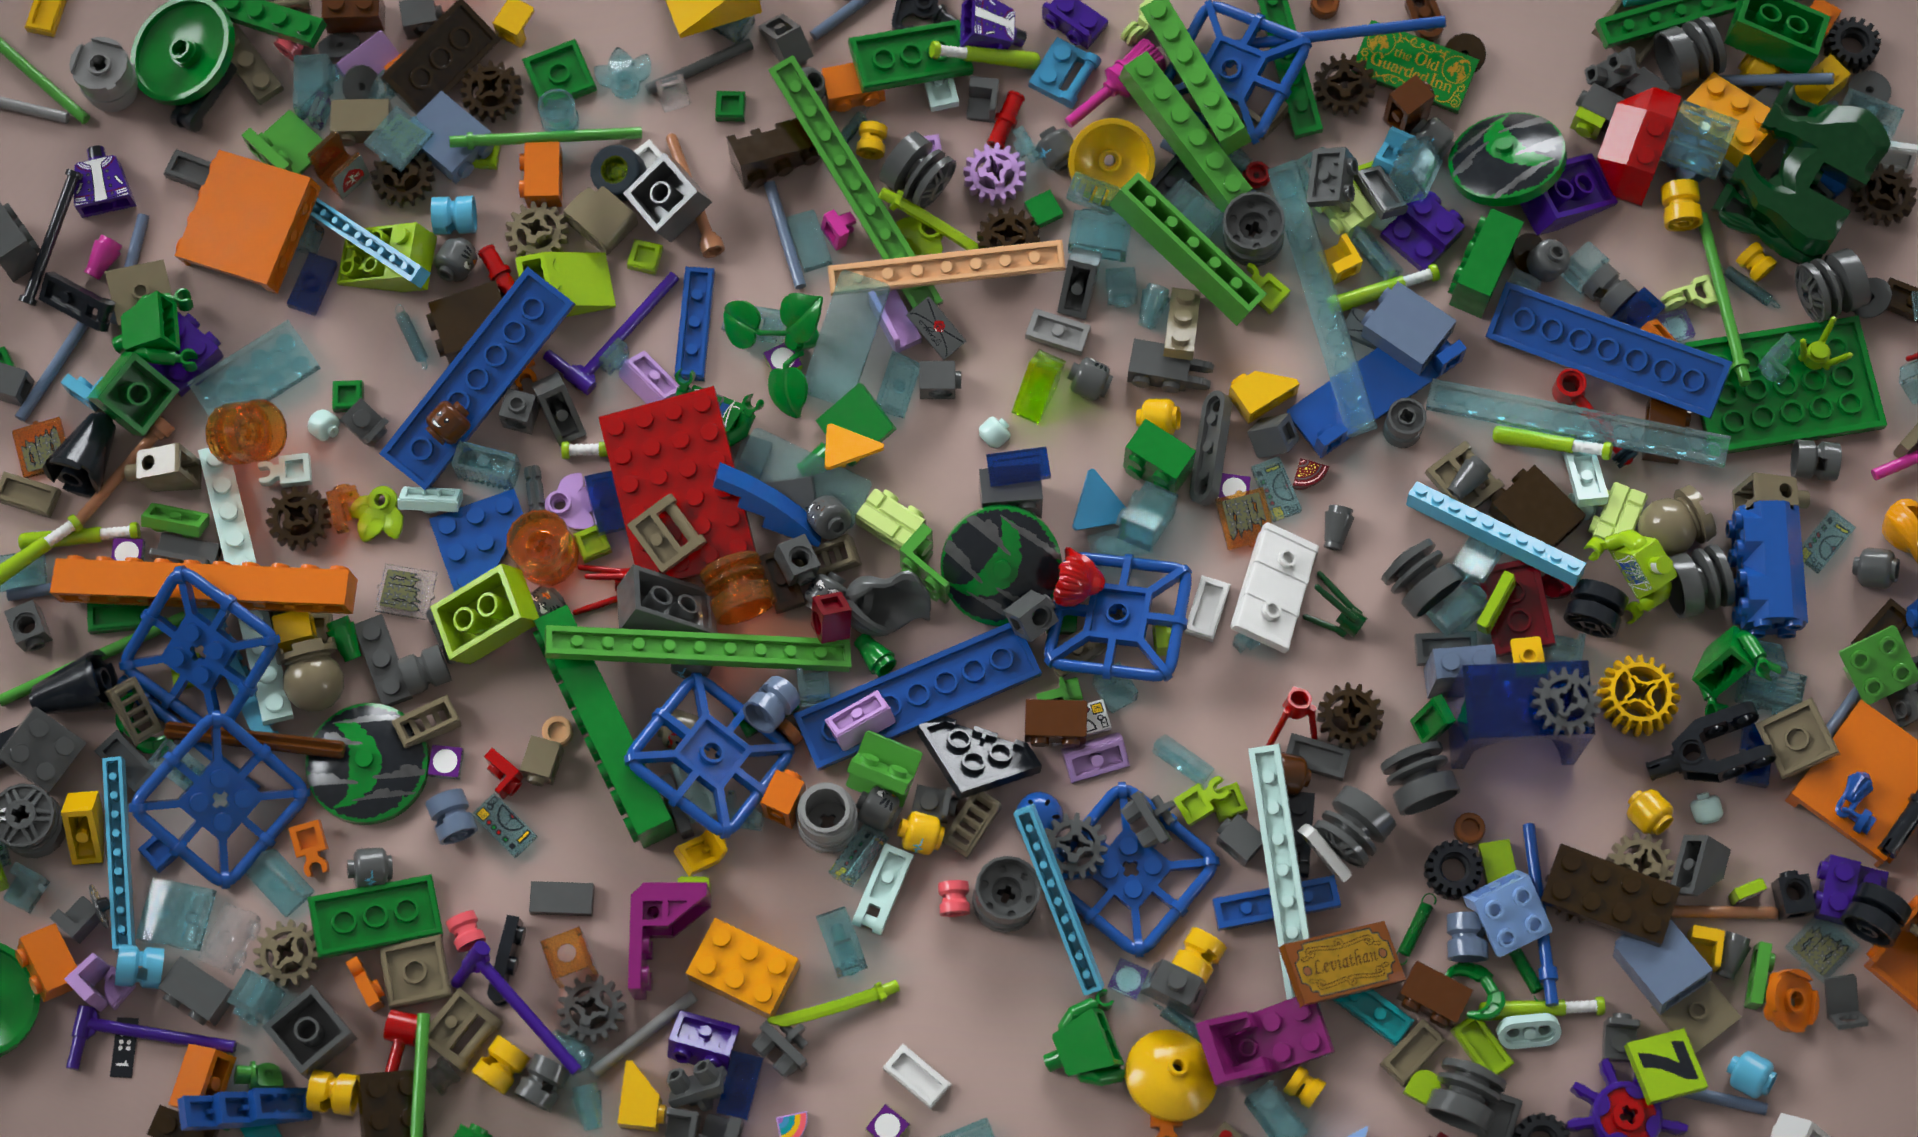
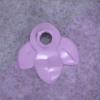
[545,473,605,530]

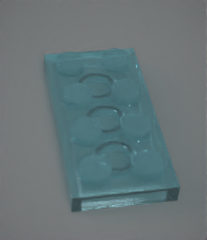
[187,320,321,432]

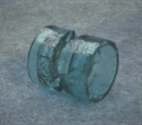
[538,88,580,131]

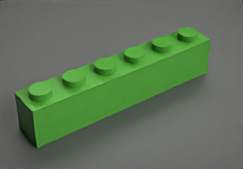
[1140,0,1252,156]
[1118,51,1253,215]
[1109,172,1267,326]

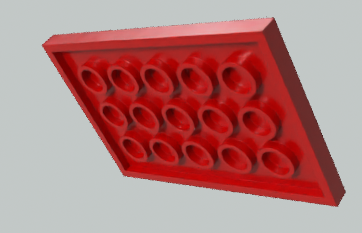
[598,386,759,580]

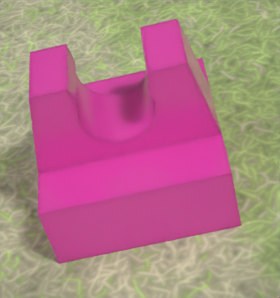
[820,209,857,251]

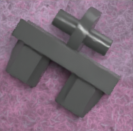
[1584,47,1641,91]
[1120,791,1176,849]
[752,1021,808,1079]
[667,1059,728,1112]

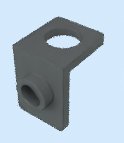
[1824,974,1869,1030]

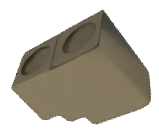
[563,186,638,255]

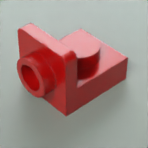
[484,748,524,800]

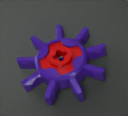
[1564,1058,1688,1137]

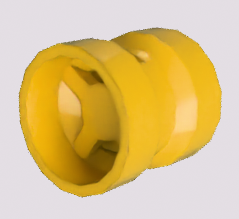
[856,121,888,160]
[1735,241,1778,283]
[1283,1065,1326,1109]

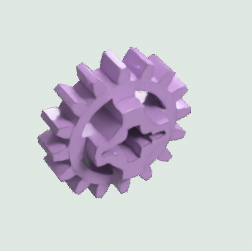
[963,143,1026,206]

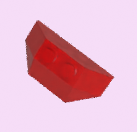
[1597,87,1682,206]

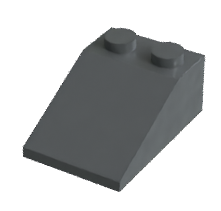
[617,564,717,633]

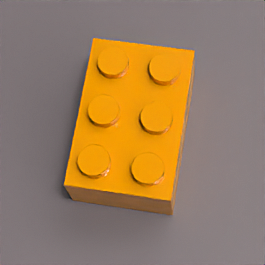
[1674,72,1778,167]
[686,918,801,1019]

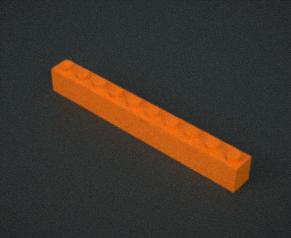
[50,555,358,614]

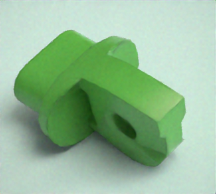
[1036,676,1083,701]
[234,1061,284,1089]

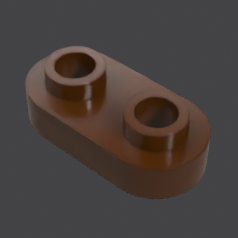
[1405,0,1444,42]

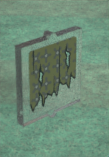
[375,563,438,620]

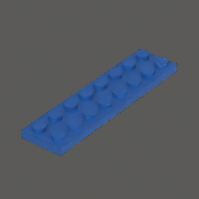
[379,266,576,490]
[1485,281,1733,419]
[793,623,1042,771]

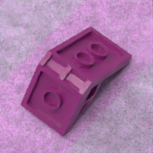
[628,882,712,1000]
[1195,997,1335,1087]

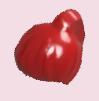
[1053,547,1105,607]

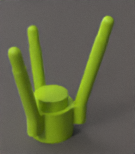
[1798,316,1853,370]

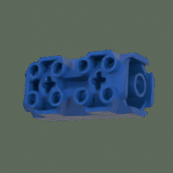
[1725,500,1808,639]

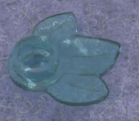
[594,47,651,99]

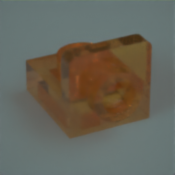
[326,484,360,534]

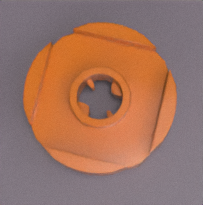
[1764,969,1820,1033]

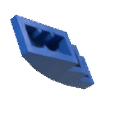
[713,462,821,547]
[177,1088,313,1131]

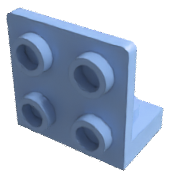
[1462,870,1553,957]

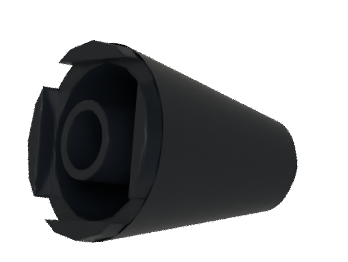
[43,412,116,497]
[29,649,118,714]

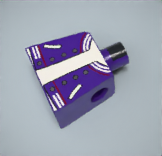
[960,0,1027,49]
[74,145,136,218]

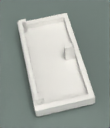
[1230,522,1319,653]

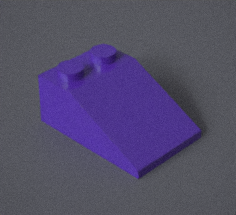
[1520,153,1619,236]

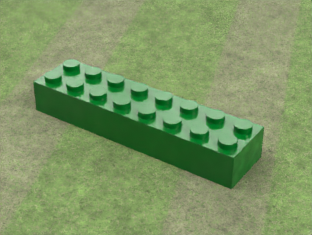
[532,605,677,849]

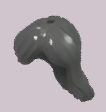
[845,570,931,637]

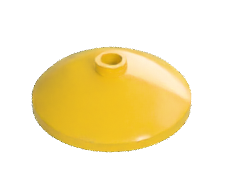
[1068,118,1155,206]
[1124,1029,1217,1122]

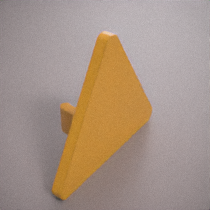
[825,424,884,470]

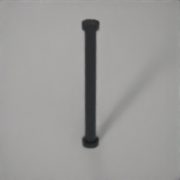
[19,169,84,306]

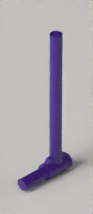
[543,272,679,395]
[451,941,582,1076]
[66,1005,237,1070]

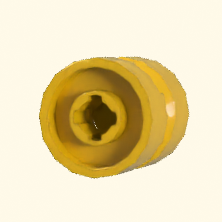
[1660,179,1703,232]
[1171,927,1227,985]
[471,1035,531,1095]
[306,1069,358,1116]

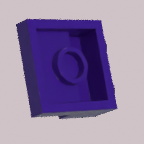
[1380,189,1465,271]
[148,311,224,397]
[1813,854,1889,926]

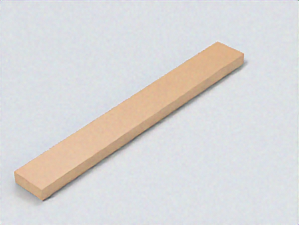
[828,240,1066,297]

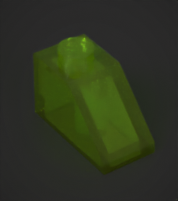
[1011,350,1066,424]

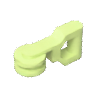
[1120,0,1153,46]
[1660,274,1718,311]

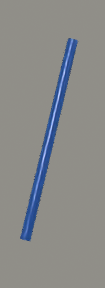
[1237,16,1447,49]

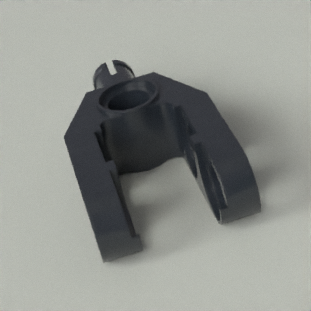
[1645,701,1777,783]

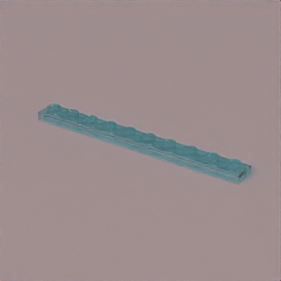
[1267,160,1378,438]
[1426,378,1731,468]

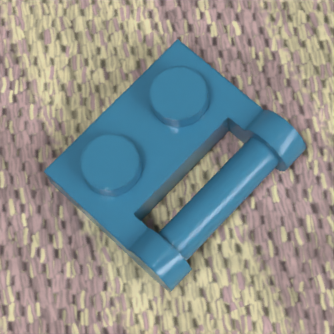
[1028,37,1102,108]

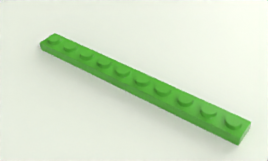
[768,55,943,309]
[545,625,851,672]

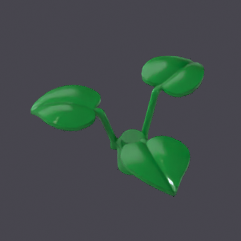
[723,293,823,418]

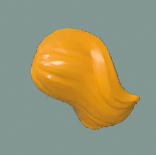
[1882,499,1918,564]

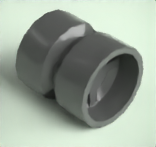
[1581,262,1638,318]
[1383,398,1427,448]
[1790,439,1842,481]
[397,644,452,696]
[514,1053,571,1112]

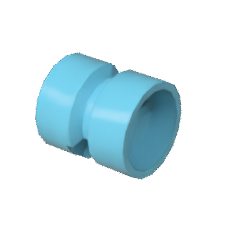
[431,196,477,235]
[114,944,164,989]

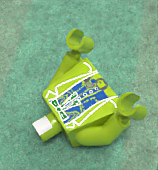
[1583,529,1677,624]

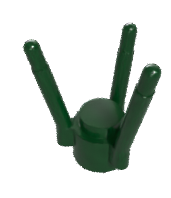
[1303,571,1368,638]

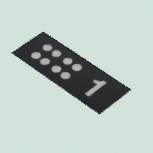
[110,1017,139,1078]

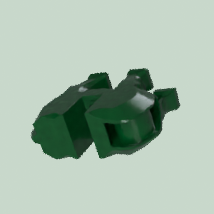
[1711,81,1891,264]

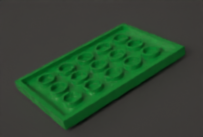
[1684,315,1887,457]

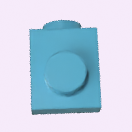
[1372,126,1416,178]

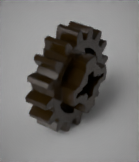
[1313,53,1376,117]
[460,60,524,123]
[370,147,435,208]
[1851,163,1917,227]
[977,207,1040,249]
[265,485,333,551]
[1316,682,1384,750]

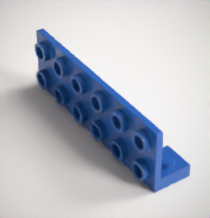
[1286,339,1467,458]

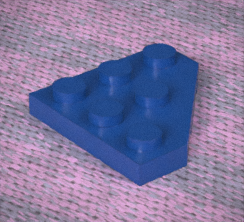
[429,488,525,592]

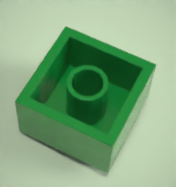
[87,352,180,436]
[1123,419,1196,499]

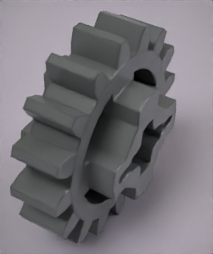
[1530,667,1602,738]
[1045,813,1108,882]
[557,974,626,1044]

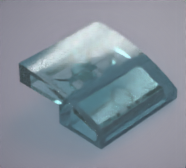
[1660,100,1739,180]
[136,878,217,951]

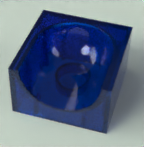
[1445,660,1596,769]

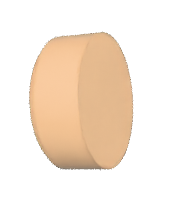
[542,716,574,747]

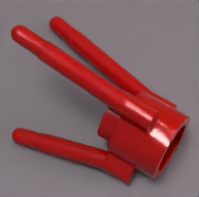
[573,564,630,615]
[1266,686,1318,746]

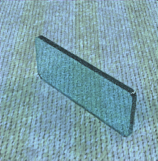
[805,270,890,404]
[736,428,872,529]

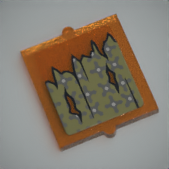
[12,417,66,478]
[1215,487,1272,550]

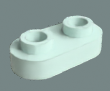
[1496,1013,1562,1049]

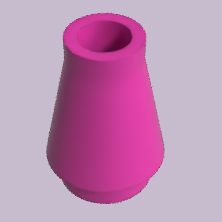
[84,234,122,280]

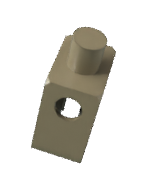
[124,443,202,492]
[1732,472,1810,511]

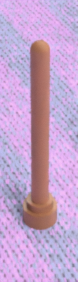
[666,133,725,258]
[76,416,175,525]
[1671,905,1779,919]

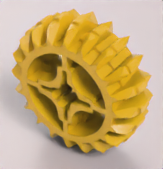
[1596,654,1681,737]

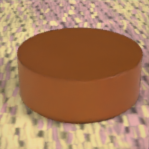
[1310,0,1339,19]
[776,718,804,746]
[1453,813,1485,845]

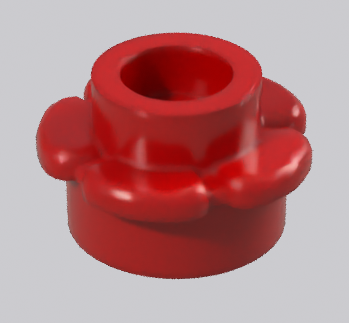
[1242,161,1271,189]

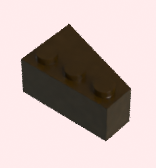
[726,118,820,190]

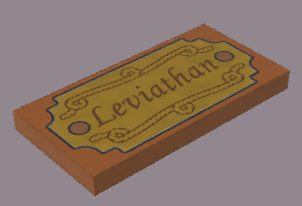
[1279,921,1406,1007]

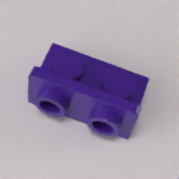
[1042,0,1108,50]
[667,1010,740,1072]

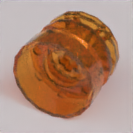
[205,399,287,465]
[506,510,579,586]
[699,551,777,625]

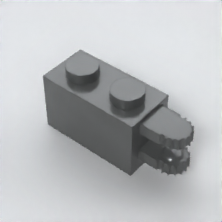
[1127,338,1214,393]

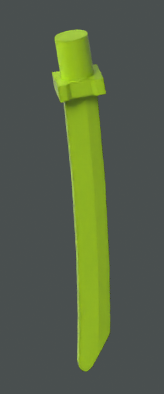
[878,187,978,250]
[767,980,900,1027]

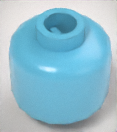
[1727,1051,1777,1098]

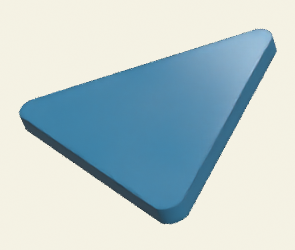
[1072,469,1133,531]

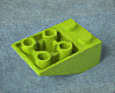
[337,222,437,292]
[515,252,616,317]

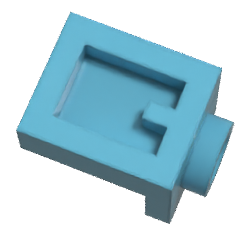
[60,374,103,412]

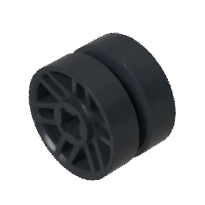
[1563,579,1629,638]
[1841,882,1912,948]

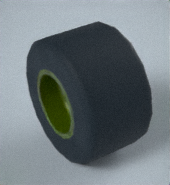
[590,145,647,201]

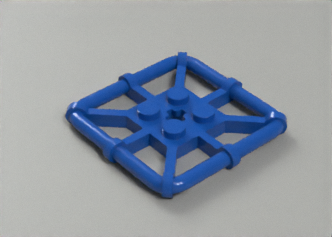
[1164,0,1312,145]
[1044,552,1192,682]
[118,565,281,724]
[624,672,795,839]
[128,710,311,889]
[1055,782,1220,958]

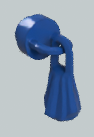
[1835,772,1876,835]

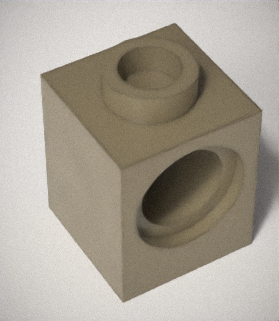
[520,735,564,786]

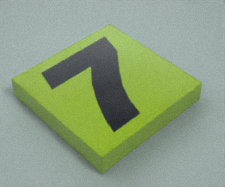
[1624,1028,1708,1105]

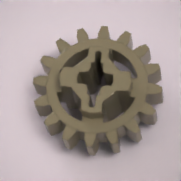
[505,201,570,257]
[1606,832,1675,883]
[253,919,322,989]

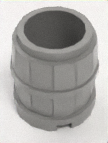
[69,37,139,112]
[796,782,859,853]

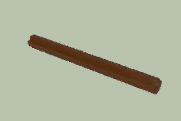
[164,721,346,759]

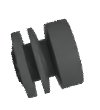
[1654,16,1727,90]
[880,131,956,209]
[1223,191,1285,266]
[1795,248,1871,323]
[1381,539,1464,619]
[1668,544,1735,619]
[1380,741,1461,816]
[0,783,66,858]
[1313,786,1397,868]
[972,856,1041,933]
[1425,1057,1507,1135]

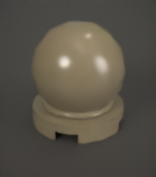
[1637,485,1717,556]
[275,637,344,712]

